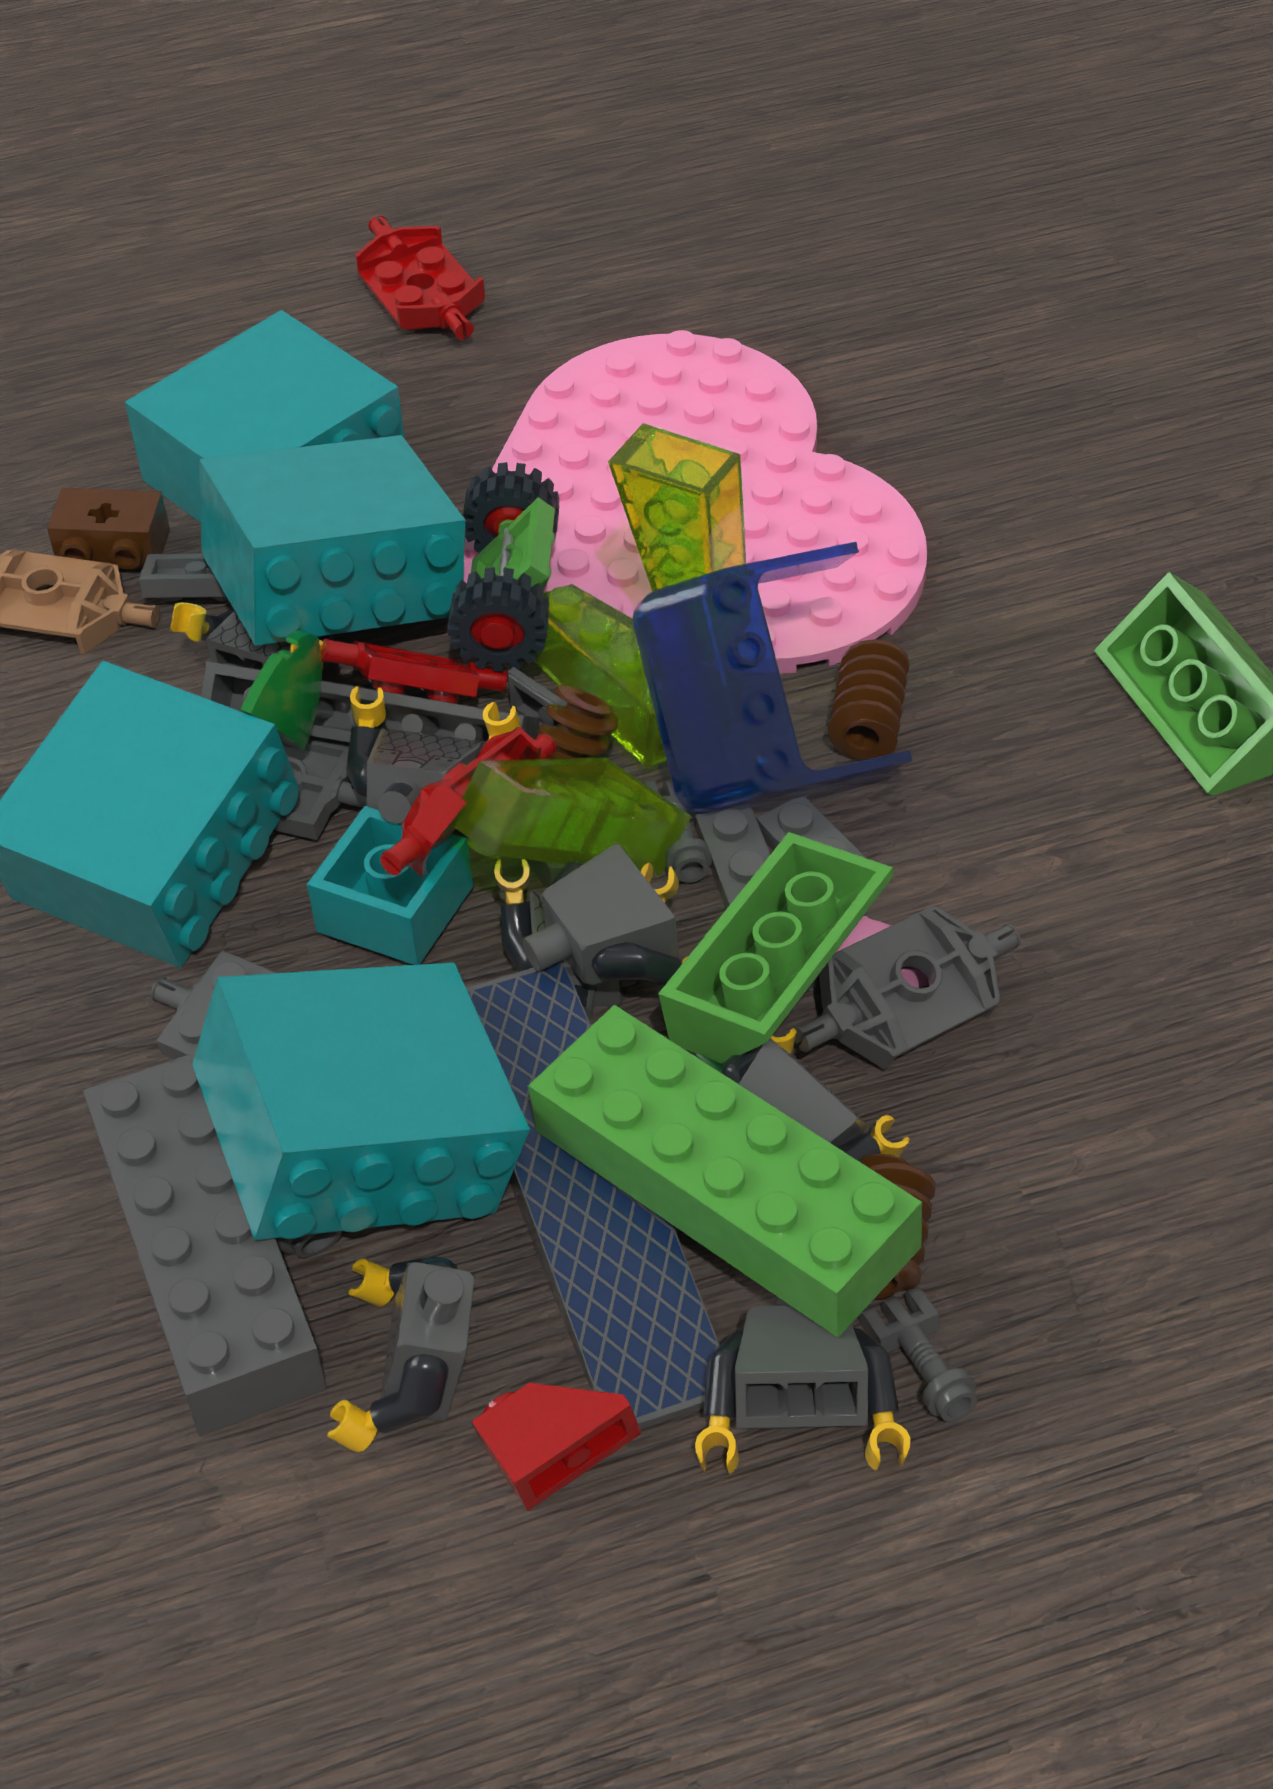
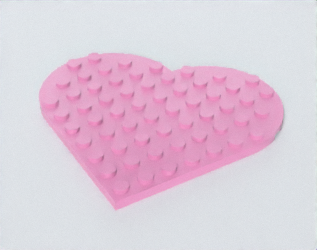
[463,330,927,674]

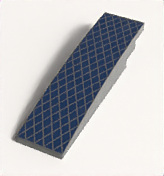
[466,960,720,1430]

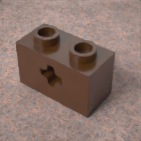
[47,487,170,570]

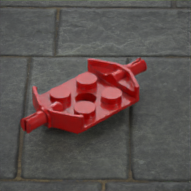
[355,215,485,340]
[380,727,557,877]

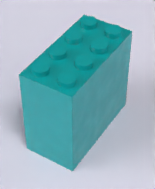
[125,310,405,523]
[199,435,466,646]
[0,660,300,968]
[192,962,530,1240]

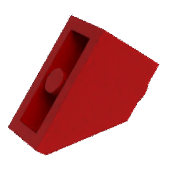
[472,1382,642,1511]

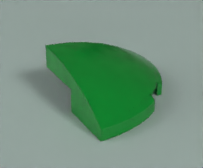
[240,630,322,751]

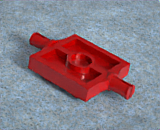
[321,638,507,703]

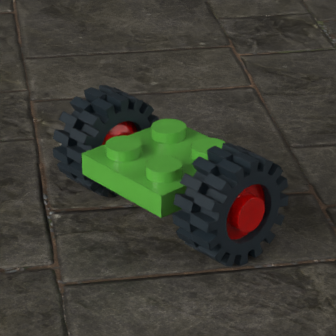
[447,462,560,672]

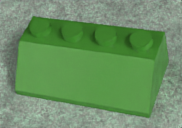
[1094,572,1273,796]
[658,832,894,1064]

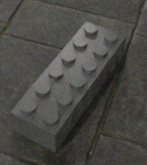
[83,1052,327,1436]

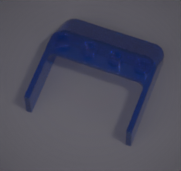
[633,542,913,813]

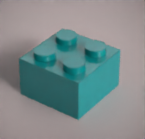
[307,806,473,965]

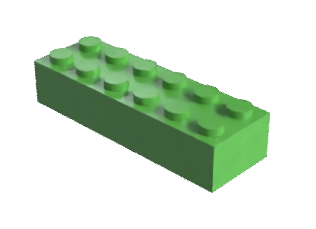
[528,1005,922,1338]

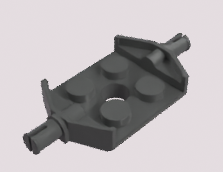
[794,906,1021,1070]

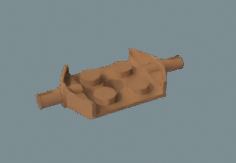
[0,549,160,654]

